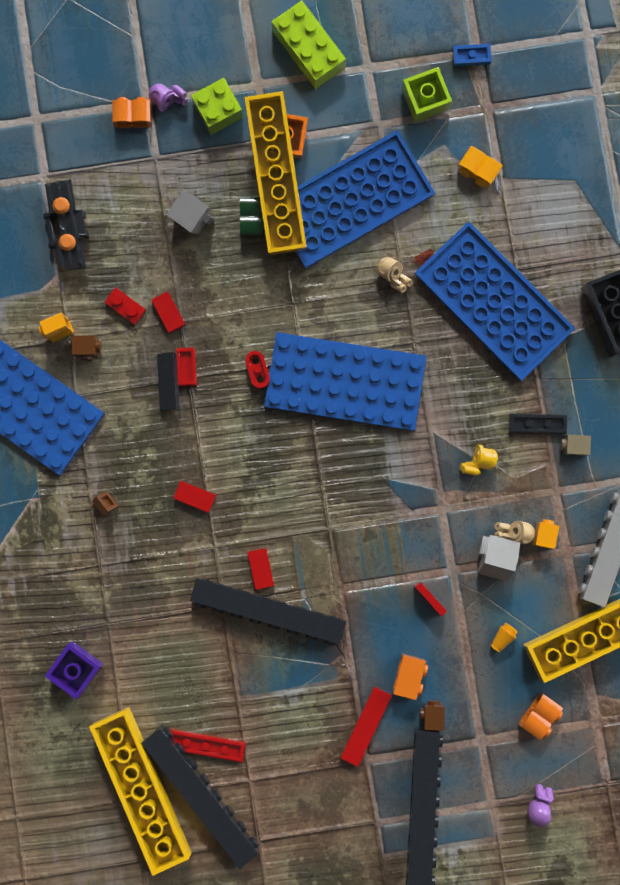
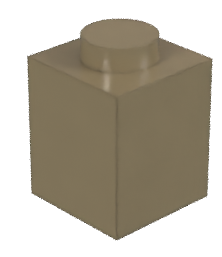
[560,434,591,456]

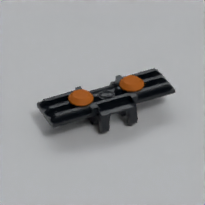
[43,179,90,272]

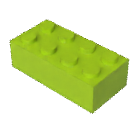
[271,0,346,89]

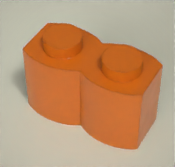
[112,97,152,128]
[519,692,563,740]

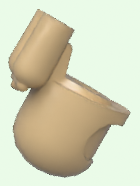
[377,257,413,293]
[494,521,535,544]

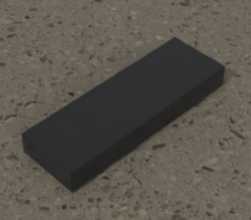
[157,352,180,411]
[509,413,567,434]

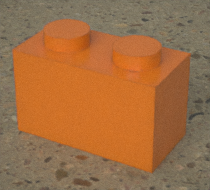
[392,654,428,700]

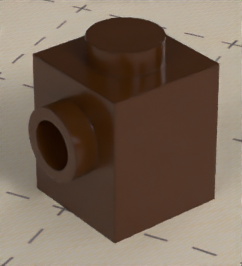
[72,335,102,361]
[419,700,445,730]

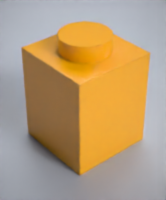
[532,519,559,549]

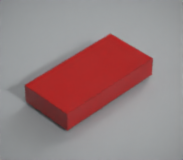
[151,291,186,334]
[176,348,197,387]
[174,481,216,513]
[248,548,274,590]
[414,582,447,617]

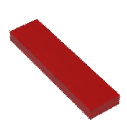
[340,686,392,767]
[170,729,246,763]

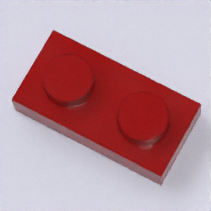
[104,287,147,326]

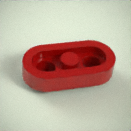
[245,351,270,389]

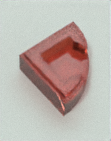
[414,248,434,265]

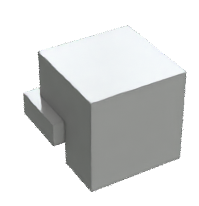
[166,189,215,235]
[477,535,520,581]

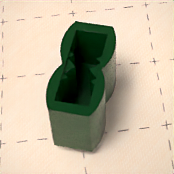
[240,197,265,238]

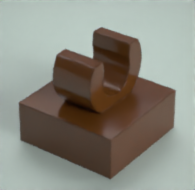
[92,491,119,517]

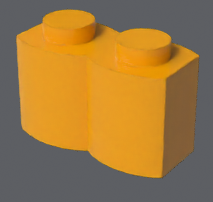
[457,146,503,188]
[38,312,75,343]

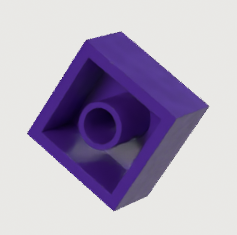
[45,642,104,699]

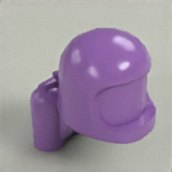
[149,84,188,111]
[528,784,554,827]

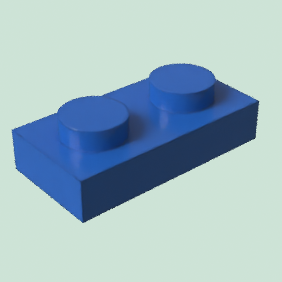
[452,44,492,67]

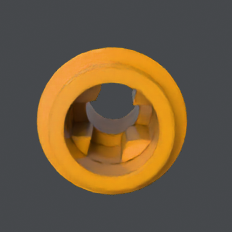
[491,623,518,653]

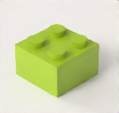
[401,67,452,122]
[191,78,243,135]

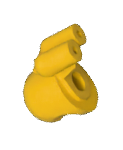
[460,444,498,476]

